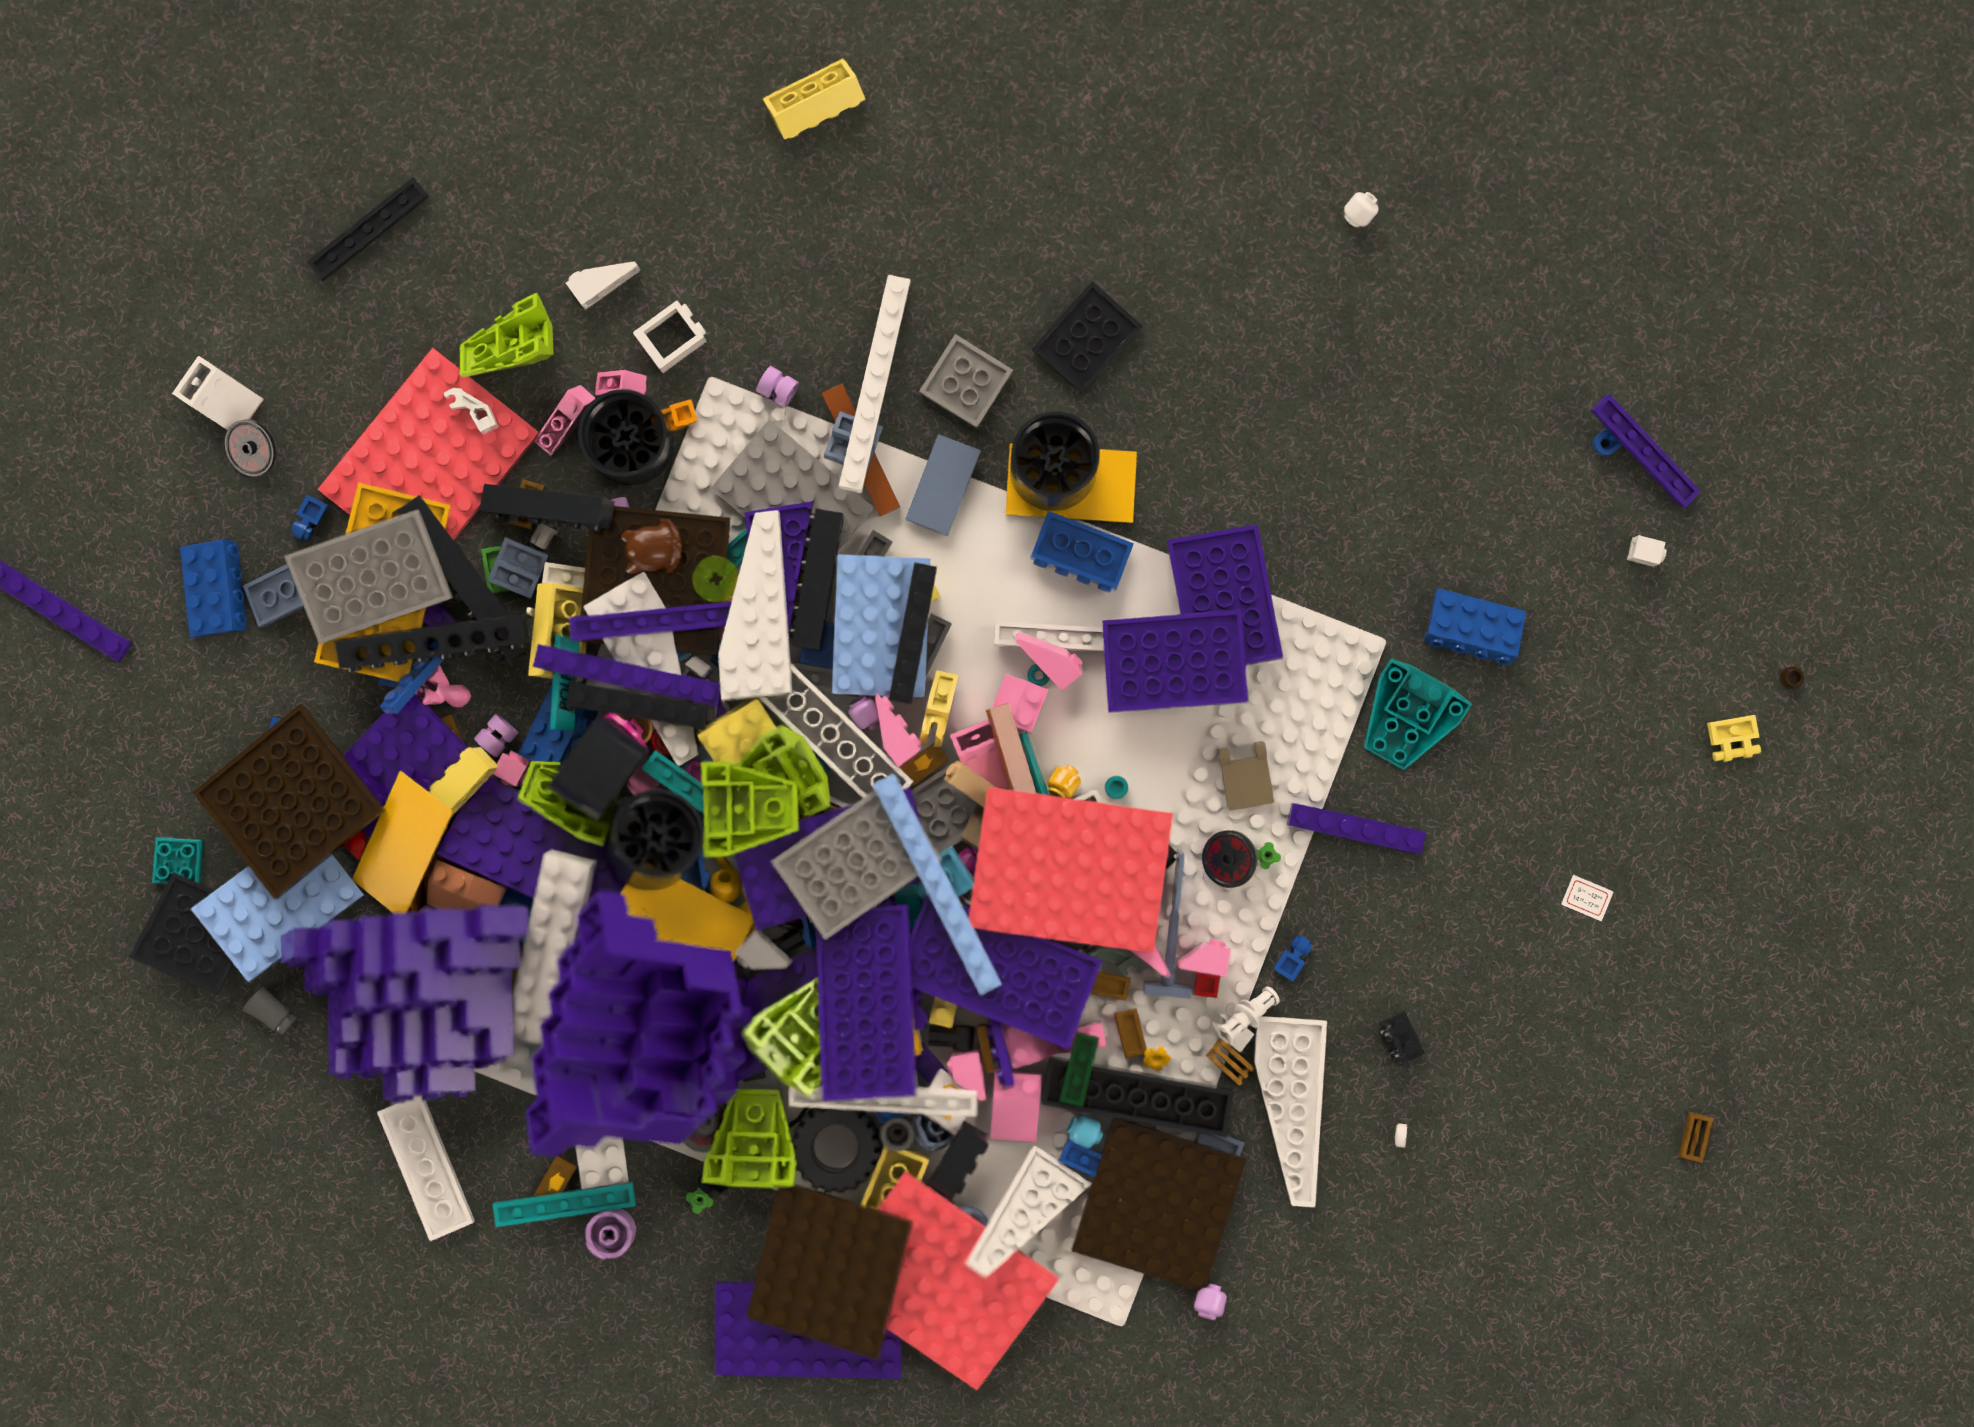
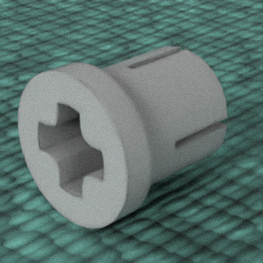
[529,521,559,549]

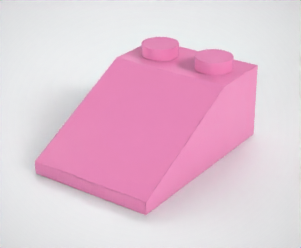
[990,1069,1042,1142]

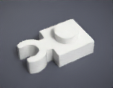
[1211,1012,1254,1052]

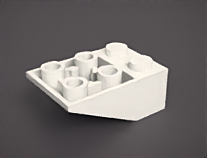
[172,356,264,430]

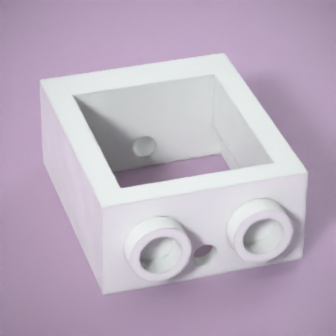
[633,301,707,373]

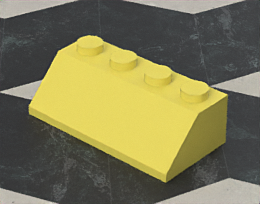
[763,59,865,140]
[528,583,587,681]

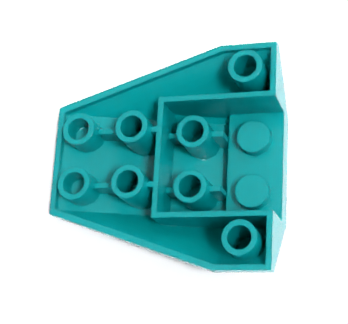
[1364,658,1472,770]

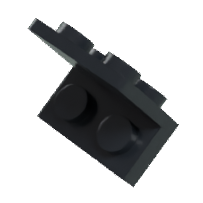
[1378,1011,1425,1069]

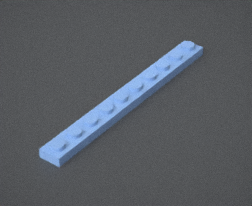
[873,774,1001,995]

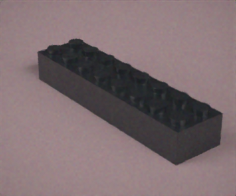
[1041,1056,1234,1138]

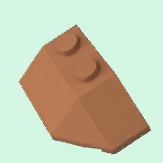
[423,855,507,910]

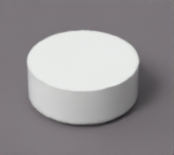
[1395,1123,1407,1148]

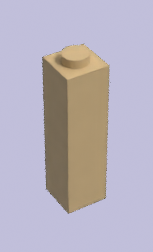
[944,760,996,807]

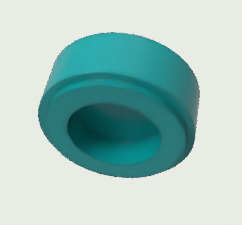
[1105,776,1128,799]

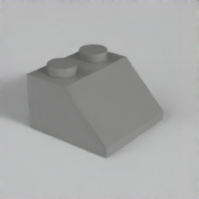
[735,930,793,969]

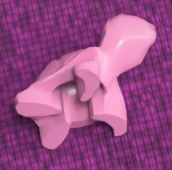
[416,665,471,707]

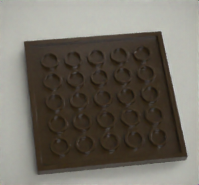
[578,506,731,655]
[192,704,386,900]
[1071,1118,1247,1291]
[746,1183,914,1361]

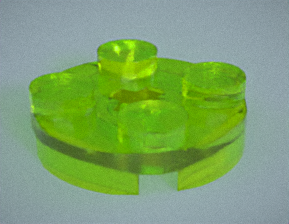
[692,556,739,603]

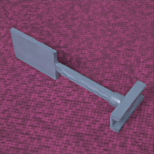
[1143,849,1192,998]

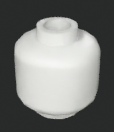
[1344,192,1378,227]

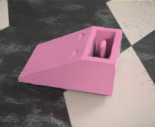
[875,695,922,768]
[950,720,1009,789]

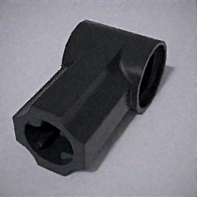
[928,1025,975,1051]

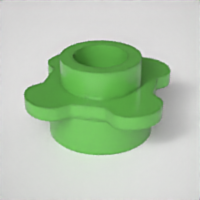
[1256,842,1281,869]
[686,1187,713,1214]

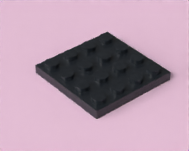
[129,873,234,996]

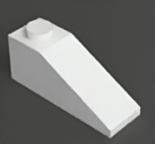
[566,261,641,310]

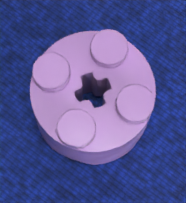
[586,1208,636,1259]

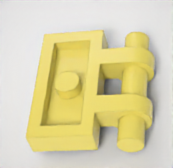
[1707,715,1761,762]

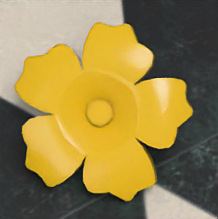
[1143,1046,1171,1071]

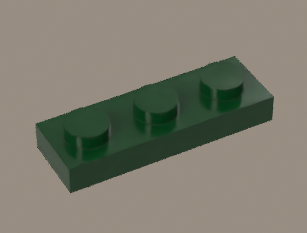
[1059,1031,1099,1107]

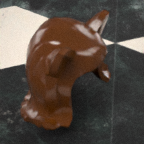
[621,519,681,574]

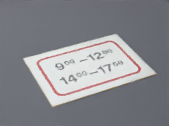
[1562,875,1613,921]

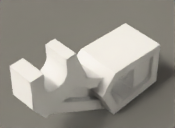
[443,388,499,434]

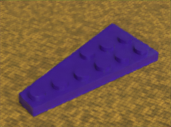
[744,501,814,636]

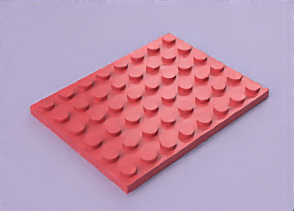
[318,348,540,540]
[968,787,1173,953]
[877,1171,1059,1390]

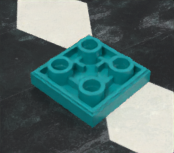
[152,837,204,884]

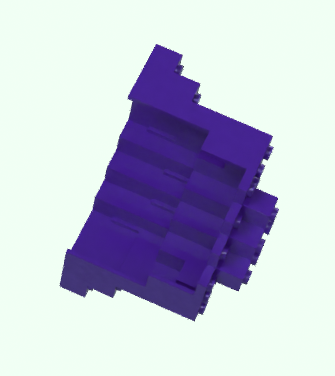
[526,891,753,1157]
[281,906,528,1104]

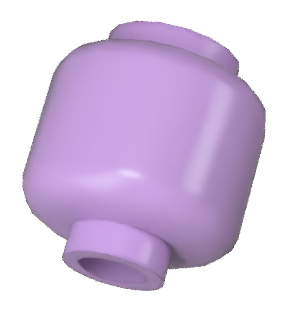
[848,695,880,731]
[1194,1283,1227,1320]

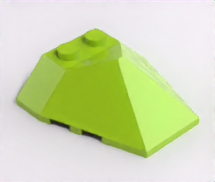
[460,293,554,377]
[737,725,830,816]
[518,761,620,846]
[702,762,798,857]
[743,978,822,1097]
[702,1089,796,1189]

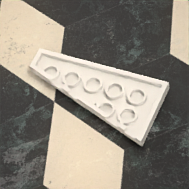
[965,1145,1092,1278]

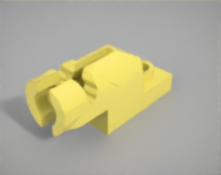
[919,670,959,747]

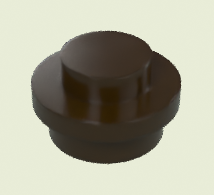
[1780,666,1804,689]

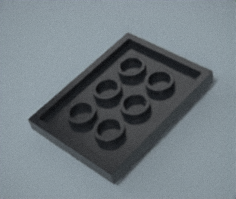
[1031,281,1143,395]

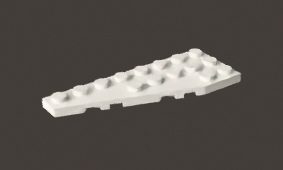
[719,510,792,701]
[583,571,699,767]
[1254,1016,1327,1207]

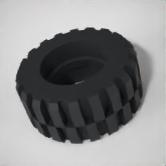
[792,1107,881,1193]

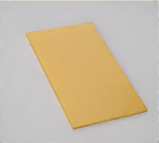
[1006,444,1137,523]
[352,771,453,913]
[621,861,754,962]

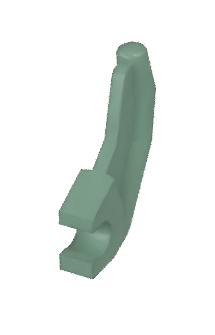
[1087,945,1141,976]

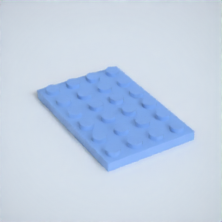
[832,554,931,697]
[191,855,364,982]

